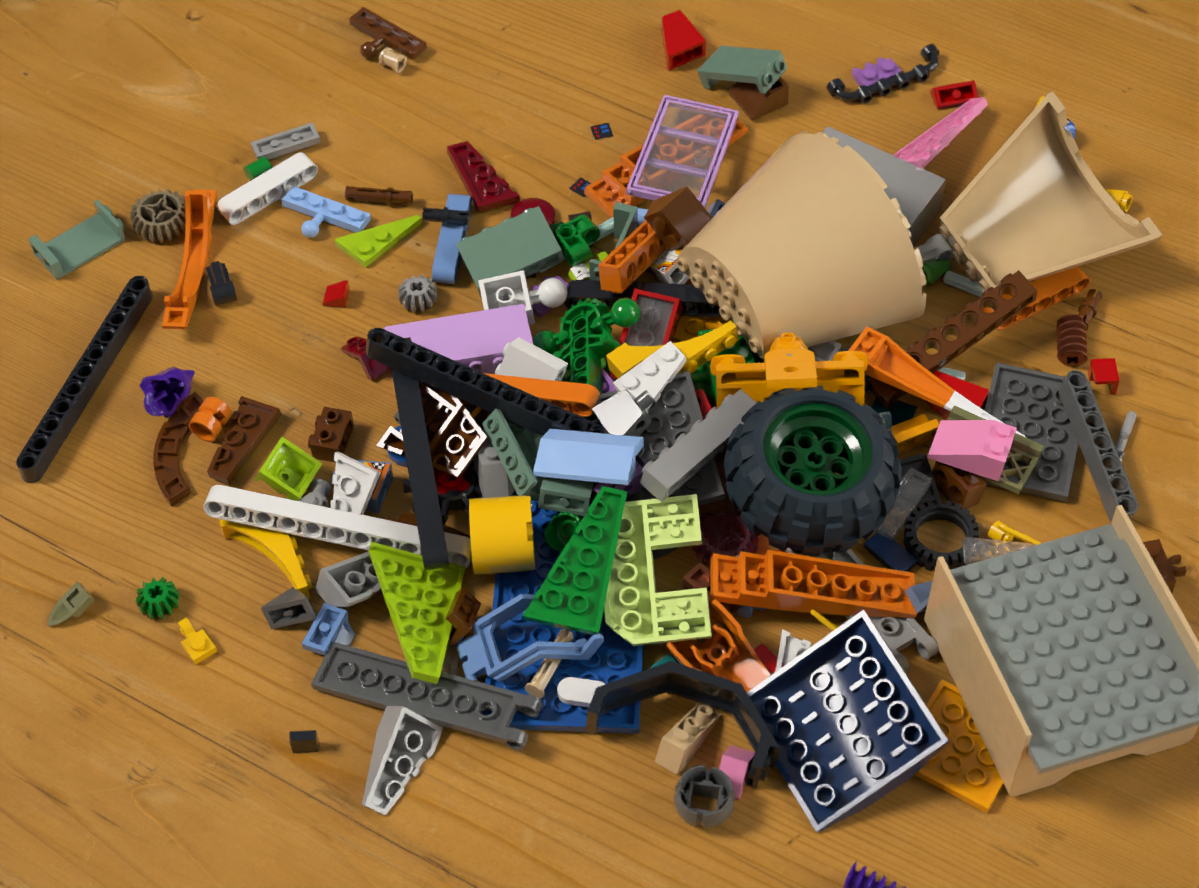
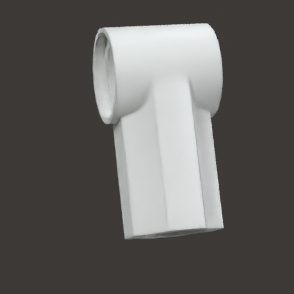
[913,234,954,263]

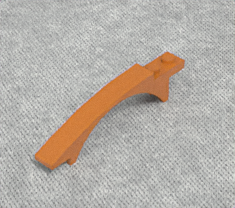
[162,189,217,329]

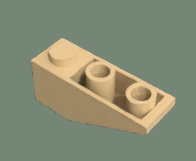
[655,703,721,775]

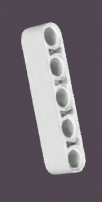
[217,153,318,225]

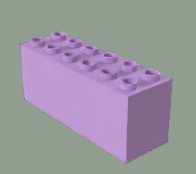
[384,304,533,395]

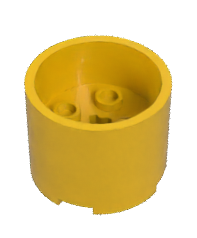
[469,495,535,575]

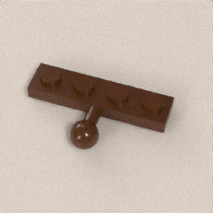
[349,7,427,60]

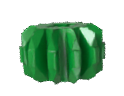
[136,577,180,620]

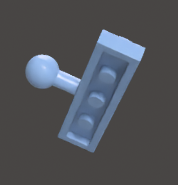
[282,186,371,238]

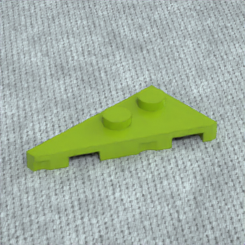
[335,215,422,268]

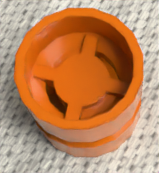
[188,396,232,442]

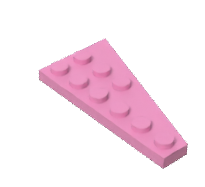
[893,97,988,169]

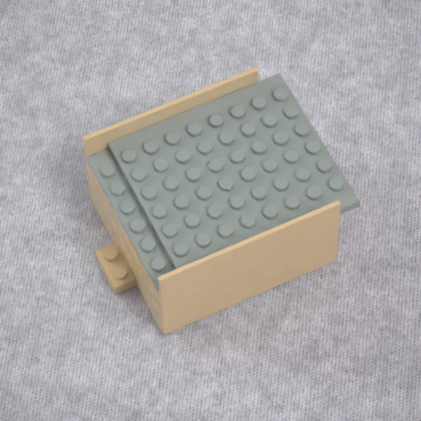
[924,505,1199,796]

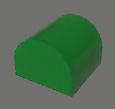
[244,157,272,180]

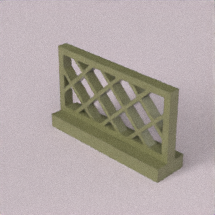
[928,405,1044,495]

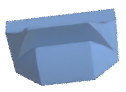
[302,603,355,655]

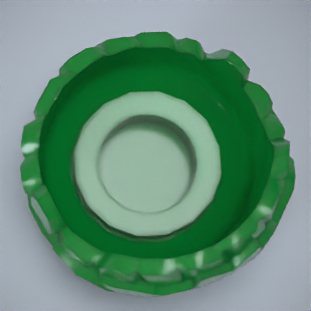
[544,512,582,552]

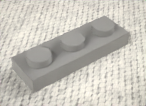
[251,122,321,160]

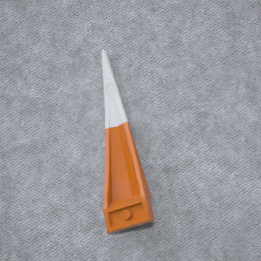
[848,326,1025,437]

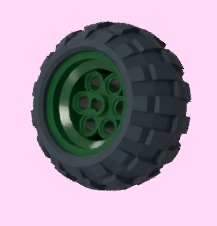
[724,385,902,556]

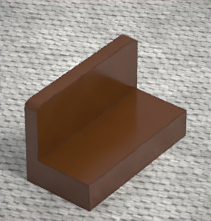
[446,587,481,646]

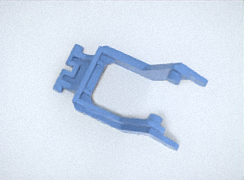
[455,594,604,682]

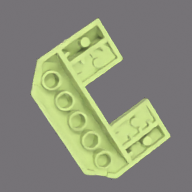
[604,494,712,646]

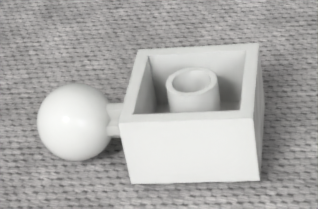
[478,270,567,325]

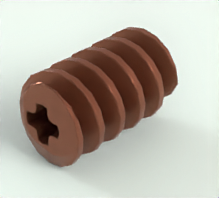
[1056,314,1088,367]

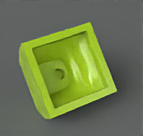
[254,437,323,501]

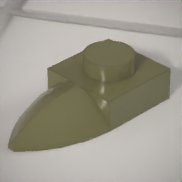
[47,582,95,626]

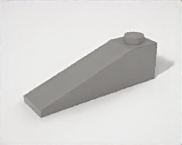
[362,706,444,816]

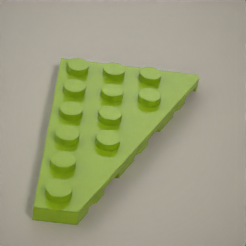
[368,542,465,684]

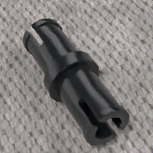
[422,207,469,225]

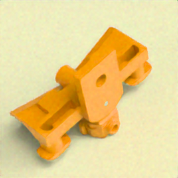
[710,332,868,408]

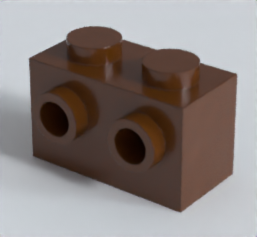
[308,407,354,463]

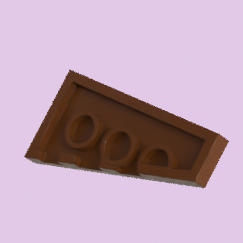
[207,396,282,484]

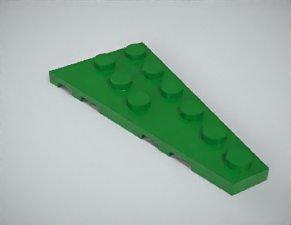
[521,486,627,635]

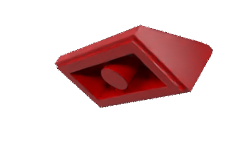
[930,80,978,109]

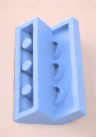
[533,429,644,485]

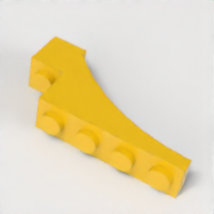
[606,320,739,379]
[218,519,313,600]

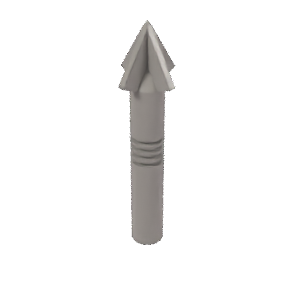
[1115,411,1137,462]

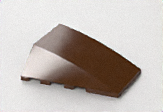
[377,382,488,478]

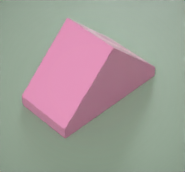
[719,745,755,800]

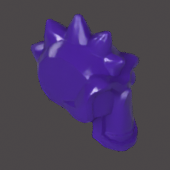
[140,367,195,418]

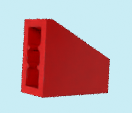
[662,9,706,71]
[924,370,989,420]

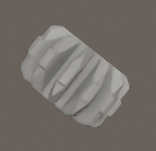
[398,274,437,313]

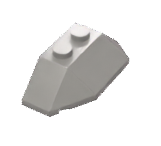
[473,430,516,498]

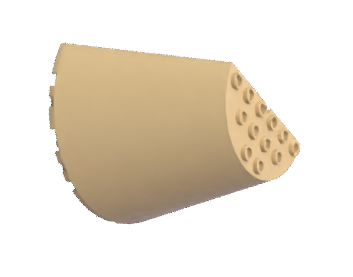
[676,131,927,359]

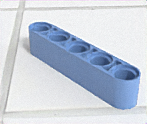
[432,194,472,284]

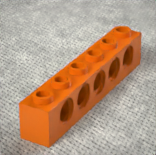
[598,220,668,294]

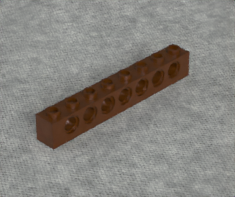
[868,270,1037,409]

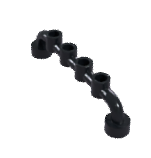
[826,44,940,103]

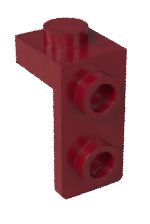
[341,337,390,380]

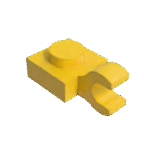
[178,618,217,665]

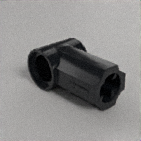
[206,261,237,306]

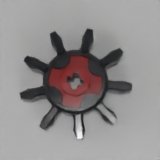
[403,460,483,525]

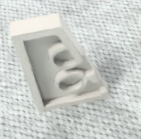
[331,452,381,515]

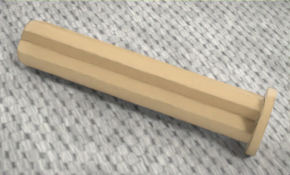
[525,629,573,698]

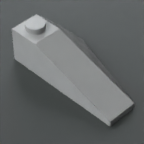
[315,552,381,607]

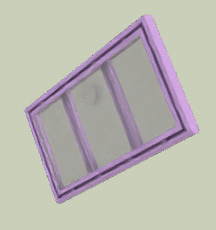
[626,95,739,208]

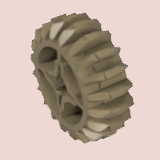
[130,189,186,243]

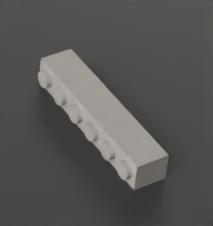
[640,389,756,502]

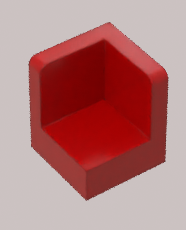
[1088,358,1120,394]

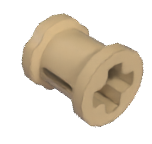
[379,47,407,73]

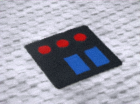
[590,123,613,140]
[569,177,592,197]

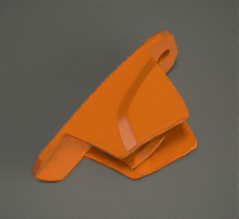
[666,599,771,692]

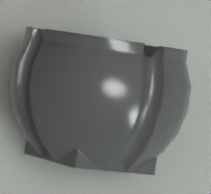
[674,765,735,829]

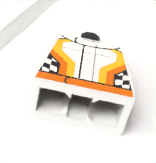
[650,245,690,284]

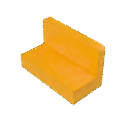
[887,414,939,454]

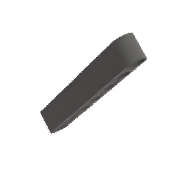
[1058,370,1138,522]

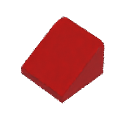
[323,280,350,308]

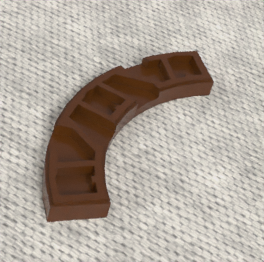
[153,392,204,507]

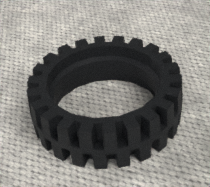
[904,499,979,571]

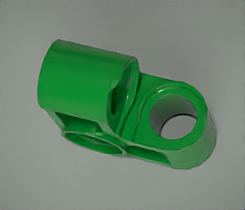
[556,215,601,267]

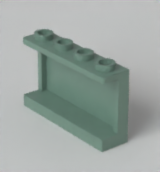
[456,206,564,298]
[482,409,544,502]

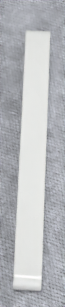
[203,485,472,568]

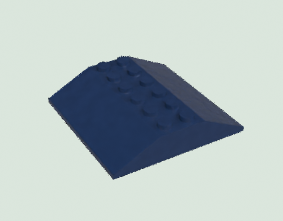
[747,610,950,832]

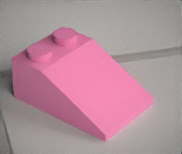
[927,420,1017,482]

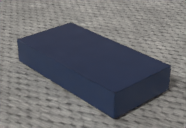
[864,529,918,572]

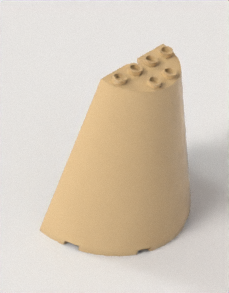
[939,91,1163,291]

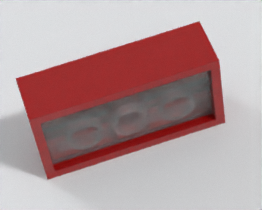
[610,289,683,381]

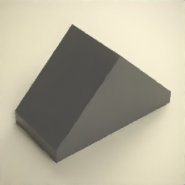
[261,587,316,629]

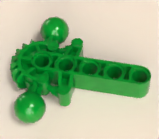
[532,298,641,421]

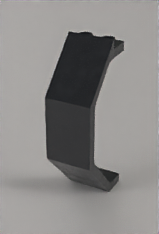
[585,661,780,789]

